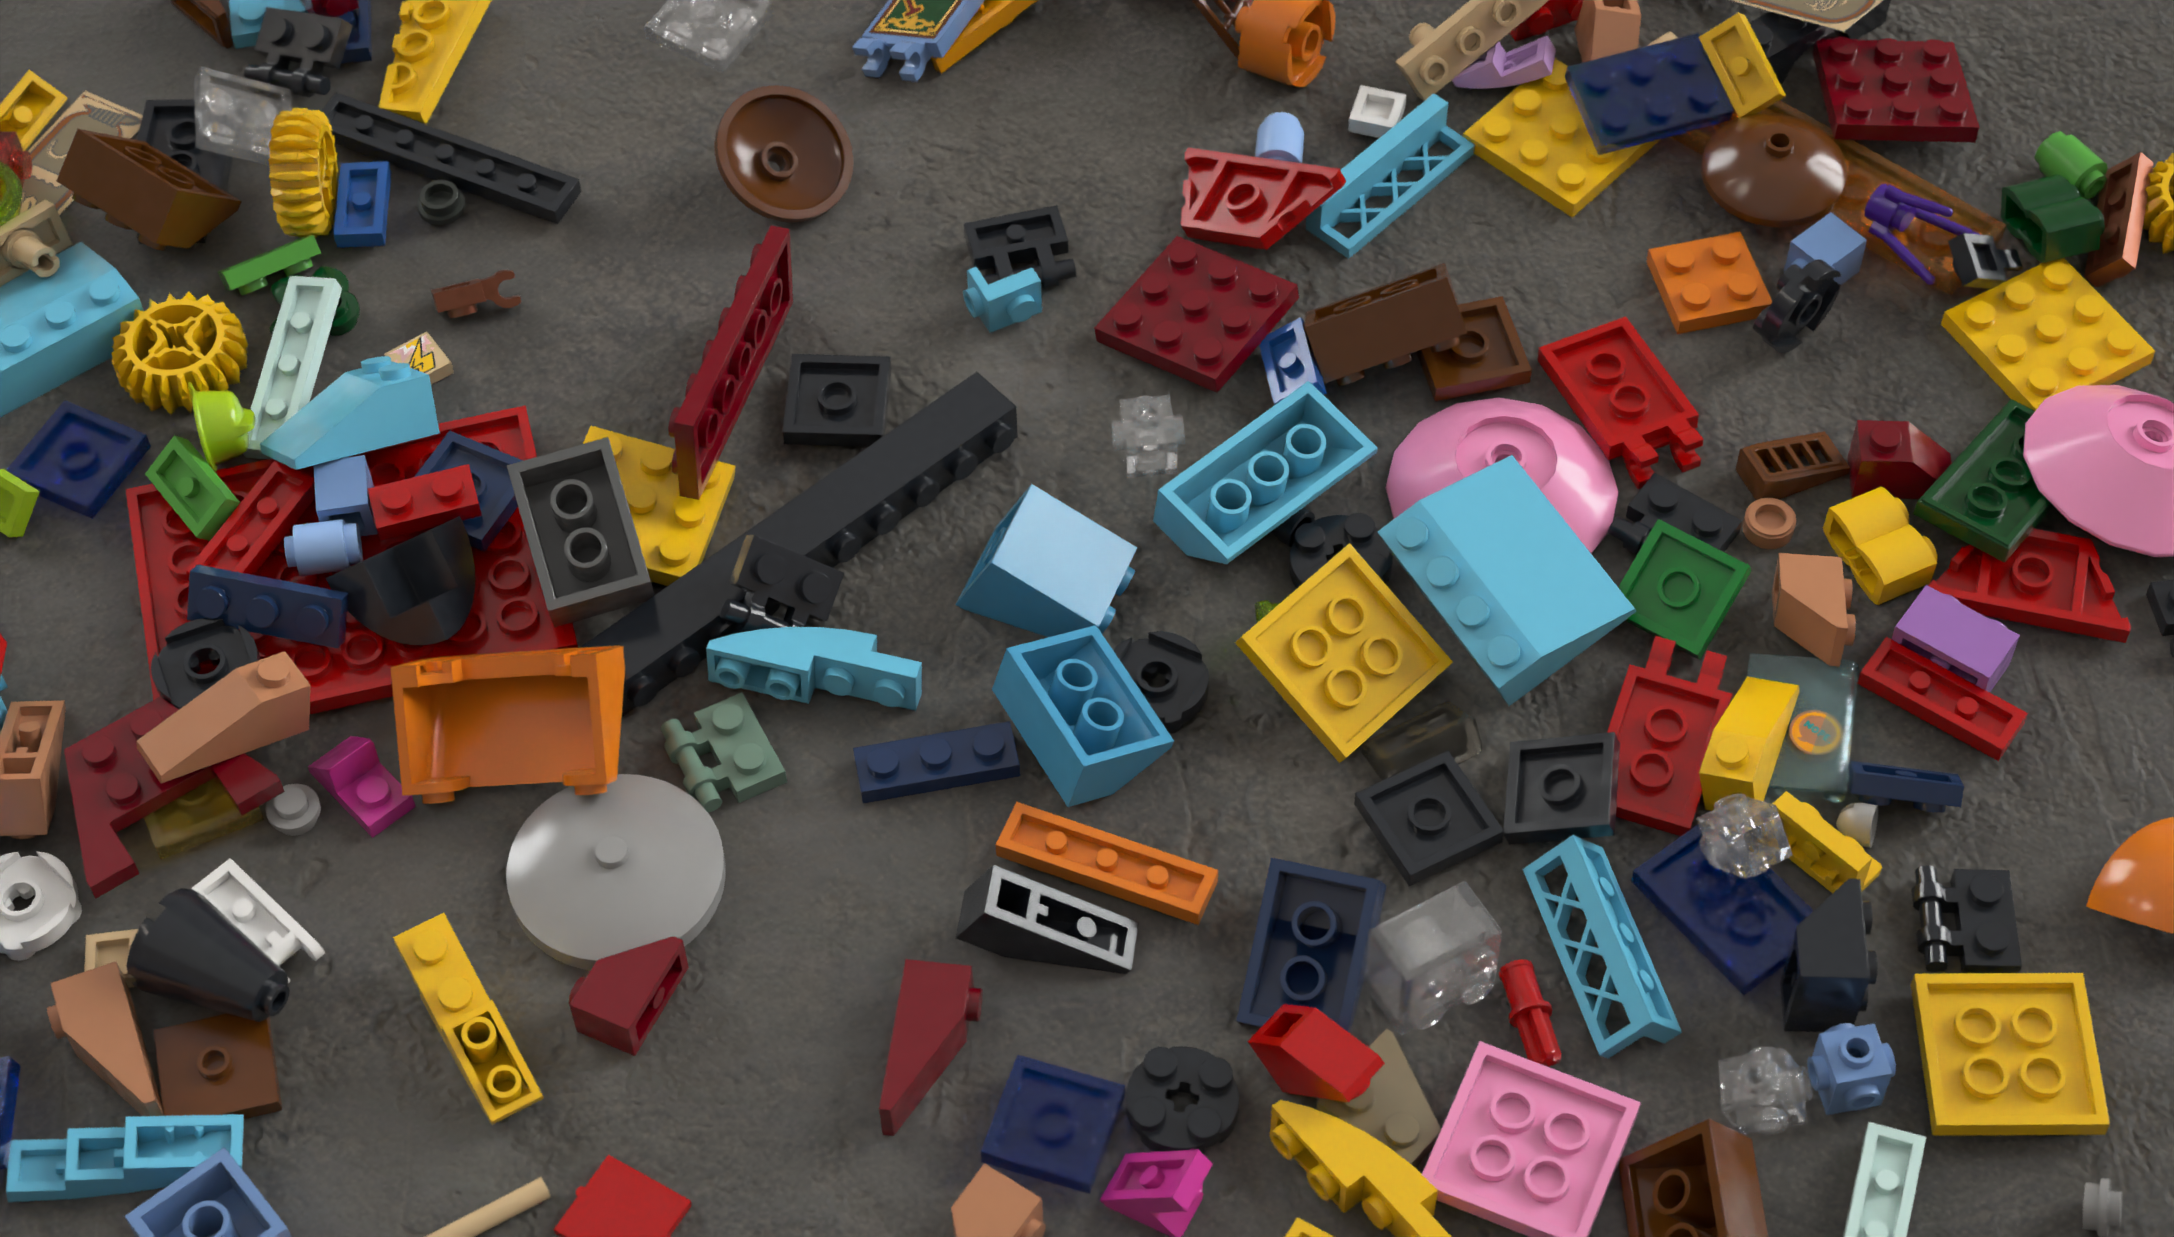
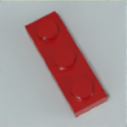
[186,460,315,578]
[1857,637,2028,761]

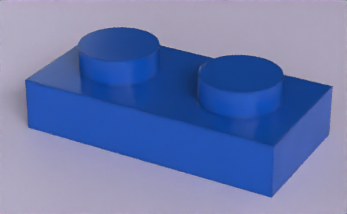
[334,161,391,248]
[1259,317,1327,405]

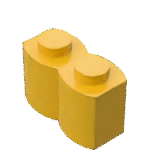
[1823,486,1937,605]

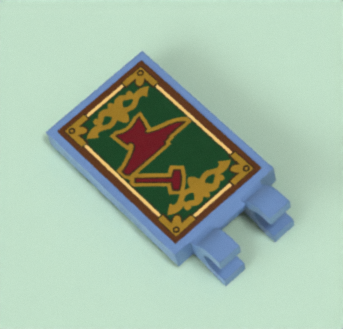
[852,0,985,82]

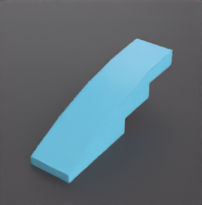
[6,1114,244,1202]

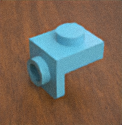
[963,267,1042,333]

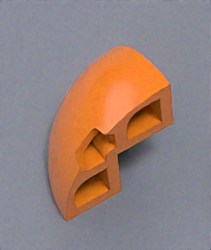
[2086,817,2174,934]

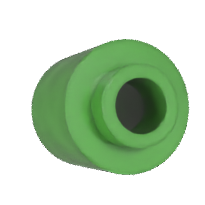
[2035,131,2107,199]

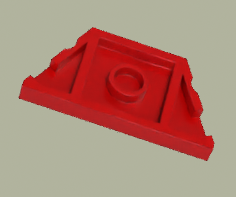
[1181,148,1346,250]
[1928,528,2131,643]

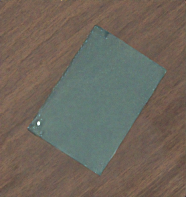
[1747,654,1859,802]

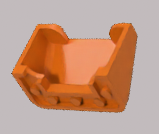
[391,646,625,804]

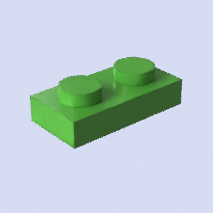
[218,235,321,295]
[145,435,240,541]

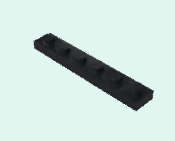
[321,92,582,224]

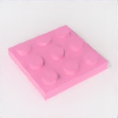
[1422,1041,1641,1237]

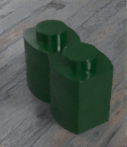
[2000,175,2105,263]

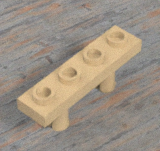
[1395,0,1549,101]
[0,199,72,287]

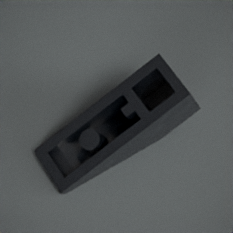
[956,865,1139,974]

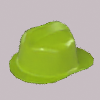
[188,382,255,471]

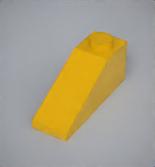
[1699,676,1800,819]

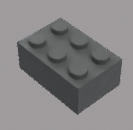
[507,437,654,628]

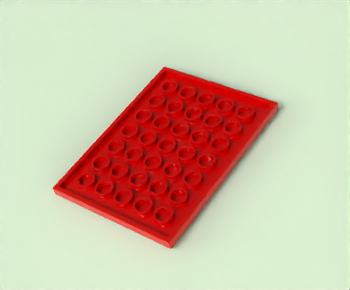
[126,405,578,714]

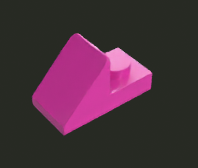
[308,736,416,838]
[1100,1150,1213,1237]

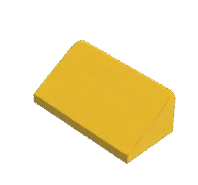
[0,70,68,164]

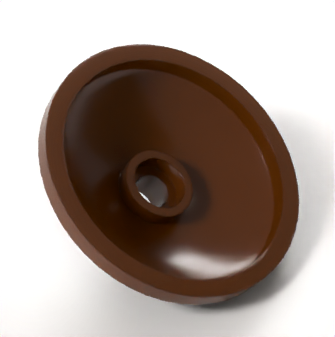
[714,86,853,223]
[1701,113,1847,227]

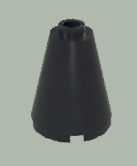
[126,888,290,1022]

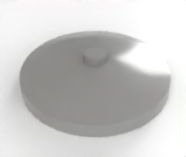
[506,774,726,971]

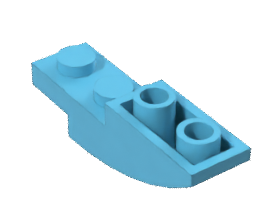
[706,627,922,711]

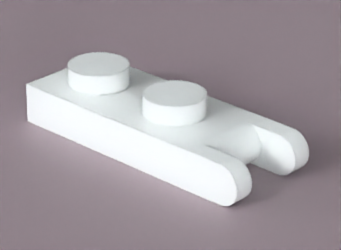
[191,858,325,983]

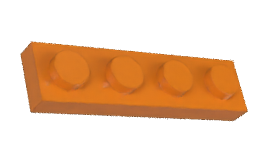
[996,802,1218,925]

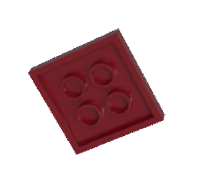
[1812,37,1980,143]
[1094,236,1299,393]

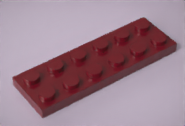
[668,225,793,500]

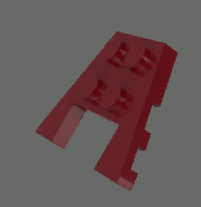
[64,697,285,899]

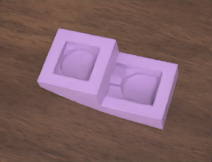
[1452,35,1556,89]

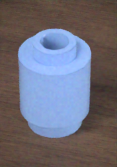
[1255,112,1304,163]
[284,519,363,576]

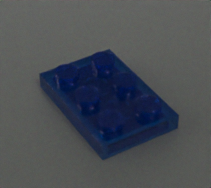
[1564,33,1734,155]
[1631,813,1814,995]

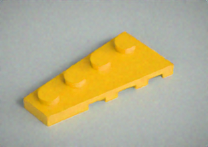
[379,0,492,124]

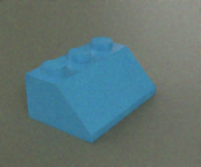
[992,625,1174,807]

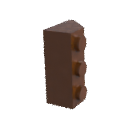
[56,129,242,251]
[1305,263,1467,386]
[1619,1119,1768,1237]

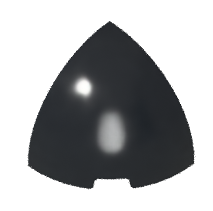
[325,516,476,645]

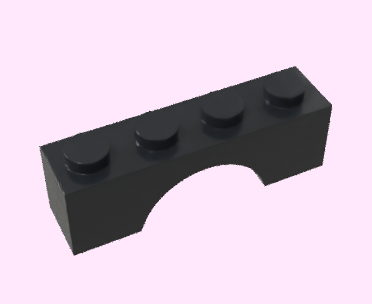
[1717,0,1891,85]

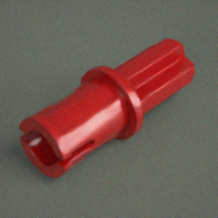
[1498,959,1562,1067]

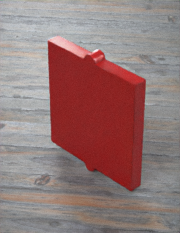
[554,1155,692,1237]

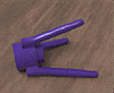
[1864,184,1981,285]

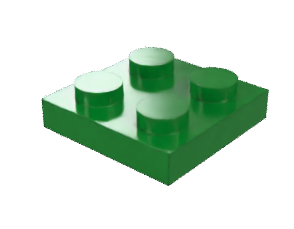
[1618,519,1752,660]

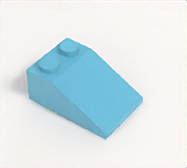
[260,356,440,470]

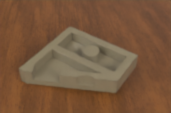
[1316,1028,1441,1168]

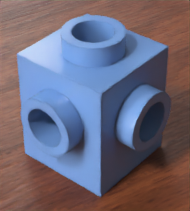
[1807,1023,1896,1115]

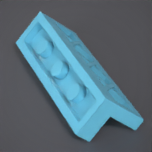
[1306,94,1475,259]
[1523,835,1682,1058]

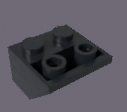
[1780,879,1878,1032]

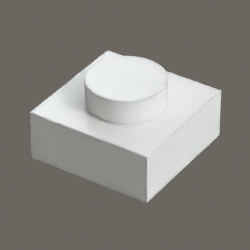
[1348,85,1406,138]

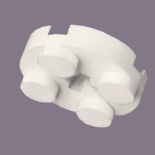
[0,851,82,961]

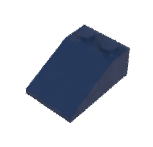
[1236,858,1386,1033]

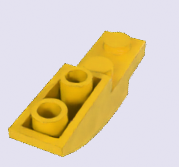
[393,913,543,1125]
[1269,1099,1451,1237]

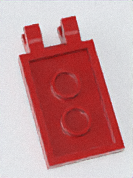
[1538,316,1704,489]
[1607,636,1732,838]

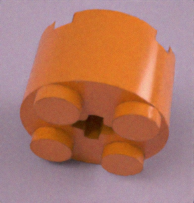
[1235,0,1335,87]

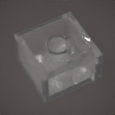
[1364,881,1503,1036]

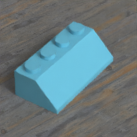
[1153,381,1378,564]

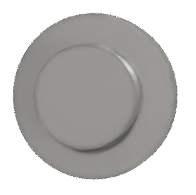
[265,784,321,836]
[2083,1178,2122,1237]

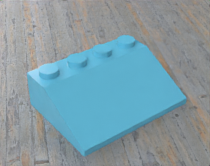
[0,242,144,417]
[1377,455,1636,706]

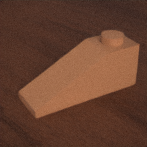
[137,651,311,783]
[0,700,66,839]
[47,961,164,1116]

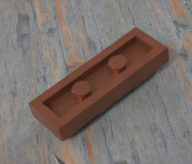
[2084,152,2153,288]

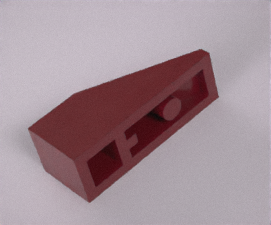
[879,959,983,1136]

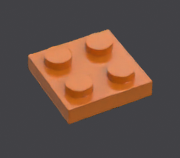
[1646,231,1772,334]

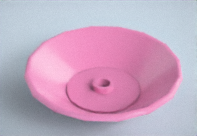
[2023,385,2174,557]
[1385,398,1619,554]

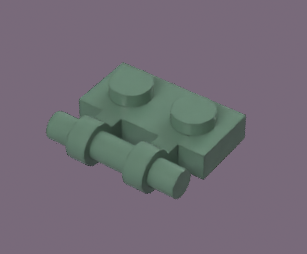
[660,692,787,812]

